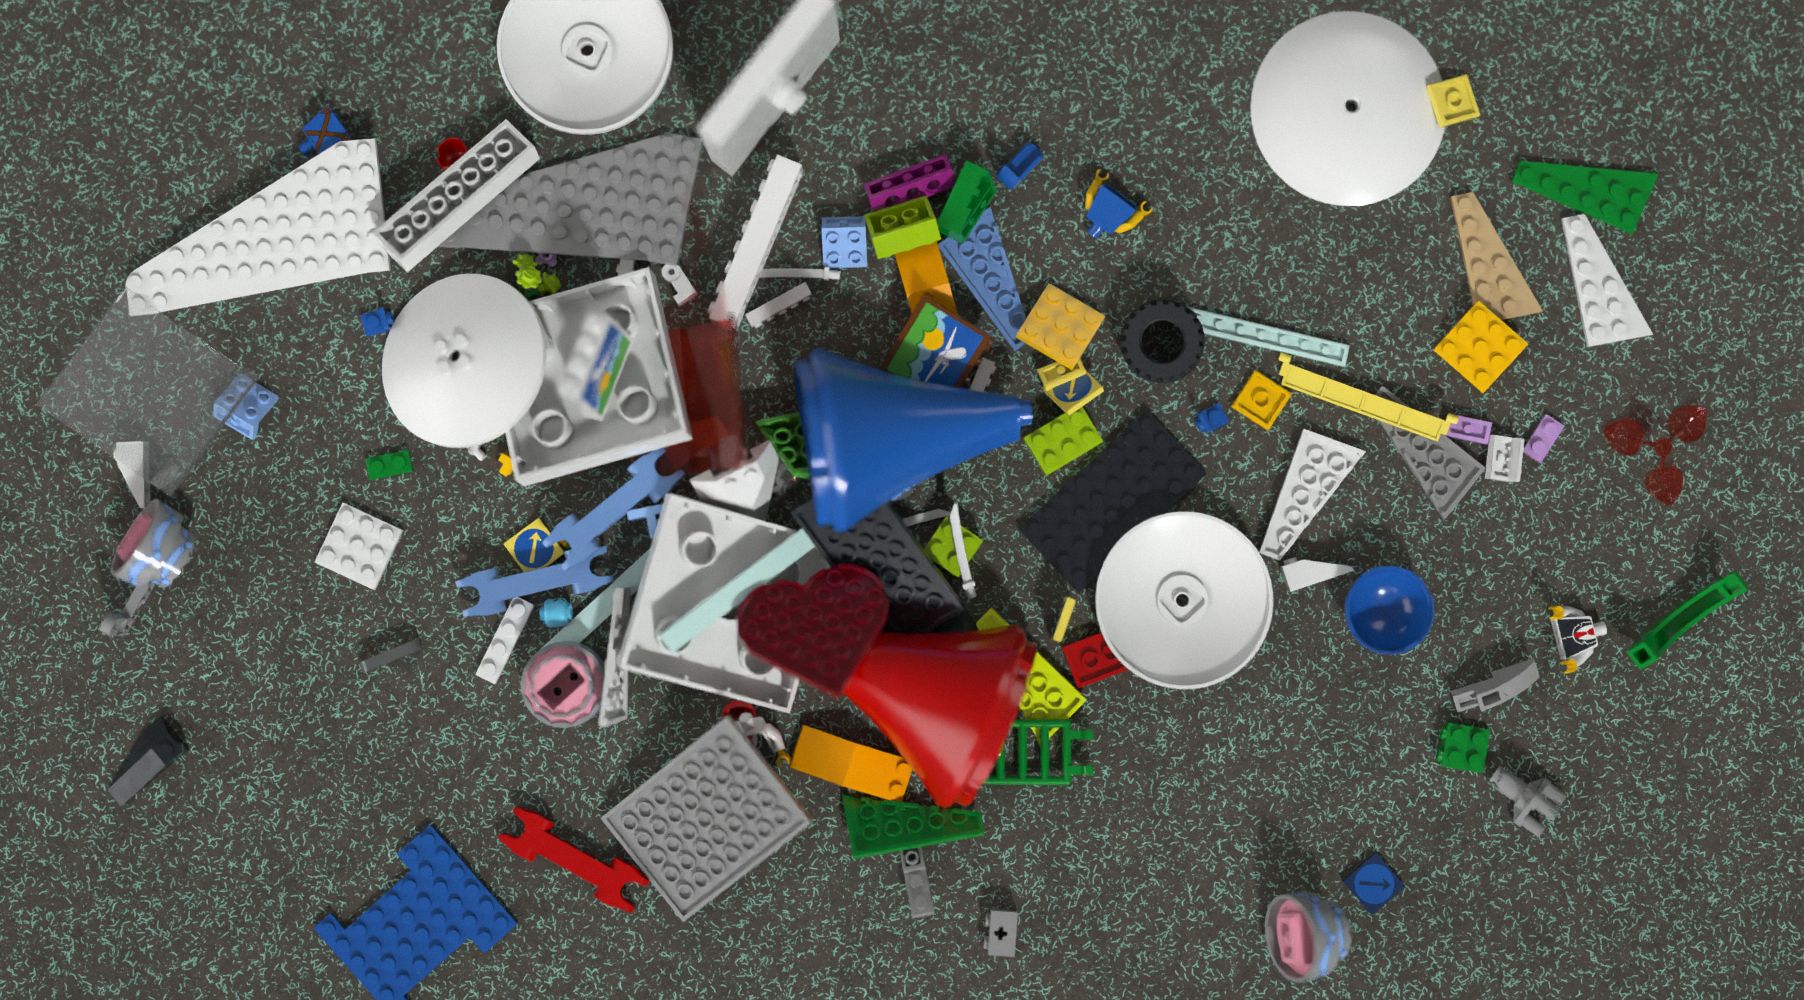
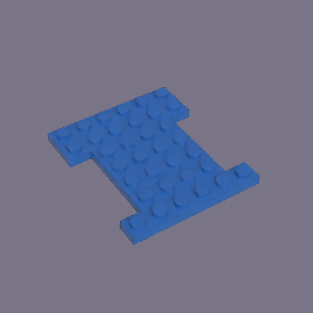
[314,824,518,1000]

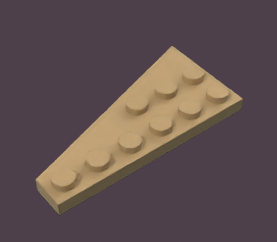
[1450,192,1543,320]

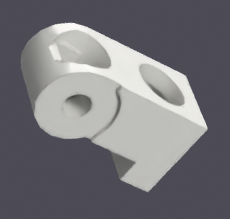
[662,264,698,306]

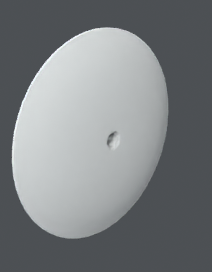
[1251,11,1445,206]

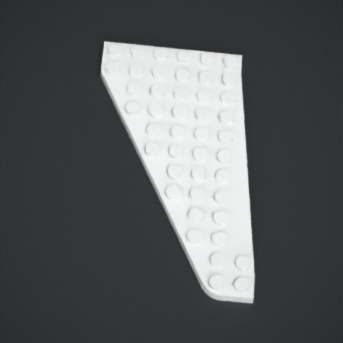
[126,138,391,316]

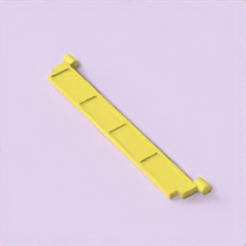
[1278,352,1459,442]

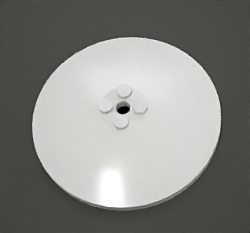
[497,0,673,135]
[382,274,547,448]
[1095,512,1273,689]

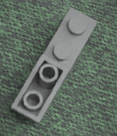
[1451,658,1540,712]
[900,847,934,918]

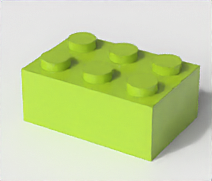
[864,196,941,259]
[1023,407,1103,477]

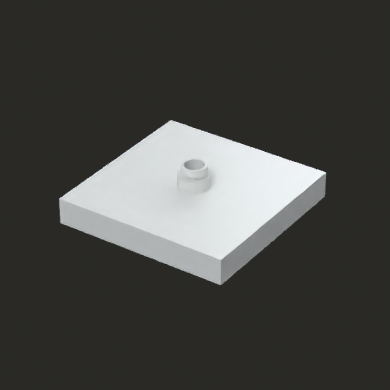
[698,0,840,176]
[506,267,693,486]
[617,493,831,713]

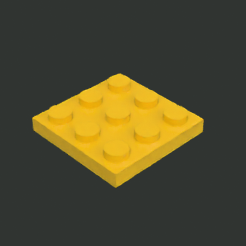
[1016,283,1105,370]
[1433,300,1528,393]

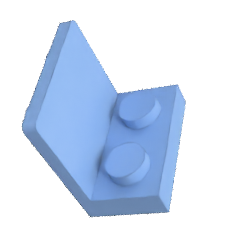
[822,216,867,268]
[215,375,278,440]

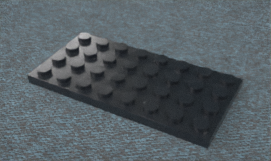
[1019,410,1207,593]
[790,497,966,633]

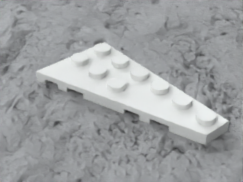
[1561,214,1653,347]
[1259,429,1366,560]
[599,587,631,726]

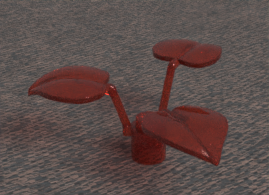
[1604,406,1707,506]

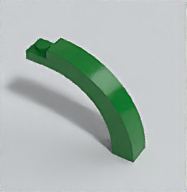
[1627,570,1749,670]

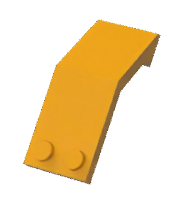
[895,241,958,315]
[789,724,912,802]

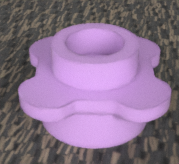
[535,253,557,266]

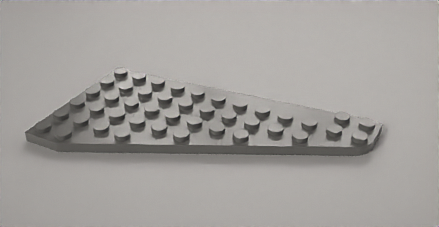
[438,133,703,266]

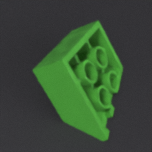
[756,412,810,480]

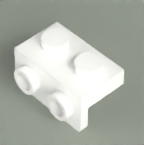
[1485,435,1524,482]

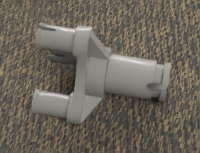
[1488,765,1568,837]

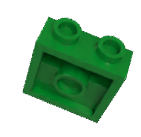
[1436,722,1490,773]

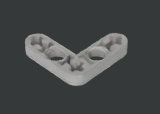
[99,581,155,636]

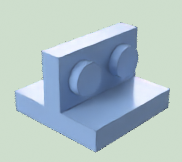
[627,504,663,539]

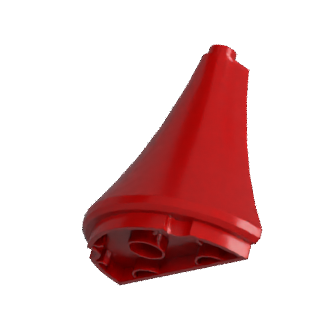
[843,624,1037,808]

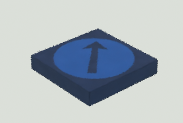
[1342,852,1405,915]

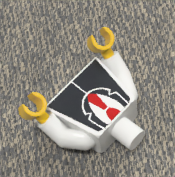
[1548,606,1607,674]
[735,713,791,768]

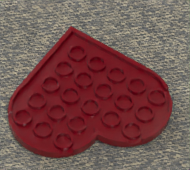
[737,564,888,699]

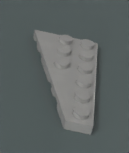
[1374,386,1486,520]

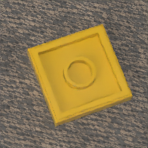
[1231,370,1292,431]

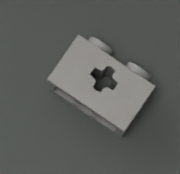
[984,908,1018,957]

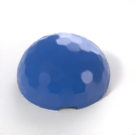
[1344,566,1434,655]

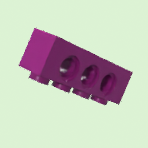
[863,154,956,212]

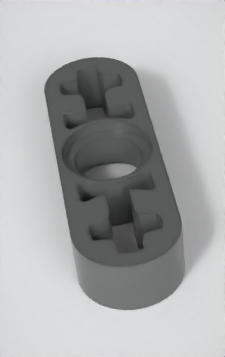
[359,639,423,673]

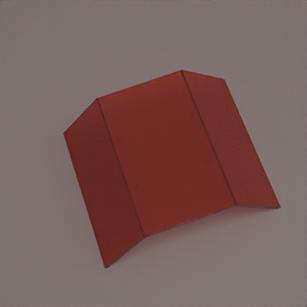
[631,313,748,478]

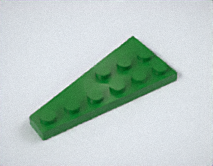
[1511,161,1659,234]
[842,795,984,859]

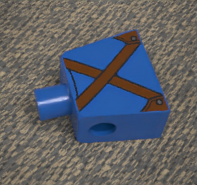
[298,105,353,157]

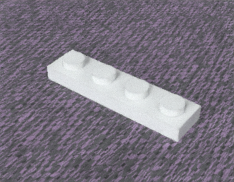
[475,597,535,684]

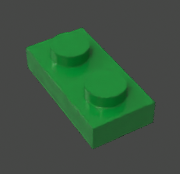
[365,450,414,480]

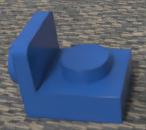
[360,307,394,337]
[1194,403,1229,434]

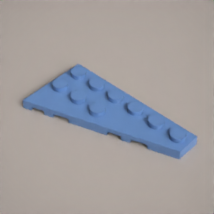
[938,207,1026,352]

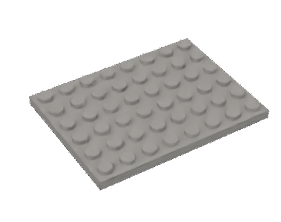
[601,715,814,922]

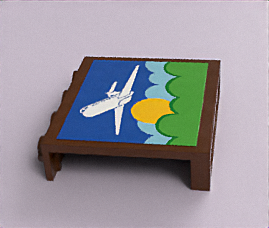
[879,292,994,389]

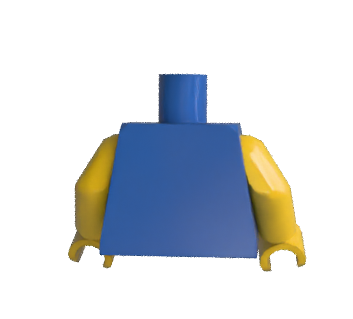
[1085,169,1153,238]

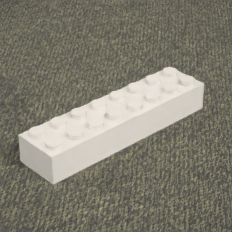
[373,119,540,272]
[707,155,803,332]

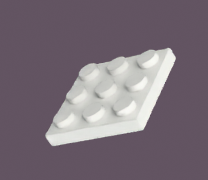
[315,502,403,590]

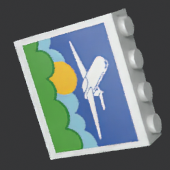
[557,309,634,422]

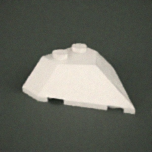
[690,440,779,522]

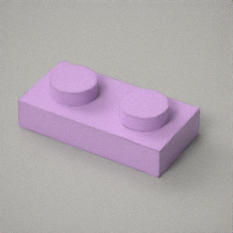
[1445,414,1492,445]
[1523,414,1565,463]

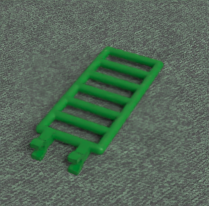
[983,718,1094,785]

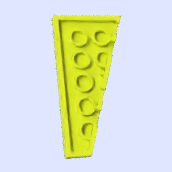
[976,607,1087,745]

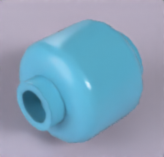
[540,598,573,628]

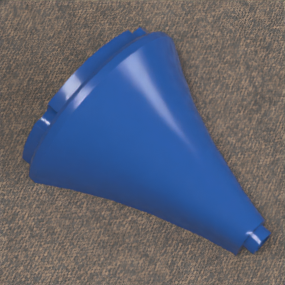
[793,348,1032,531]

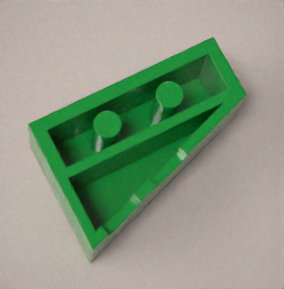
[937,161,997,244]

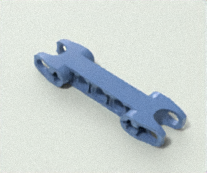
[542,447,686,571]
[455,546,614,617]

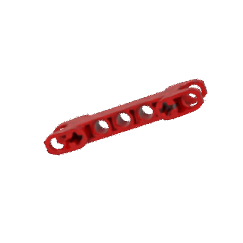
[497,806,650,913]

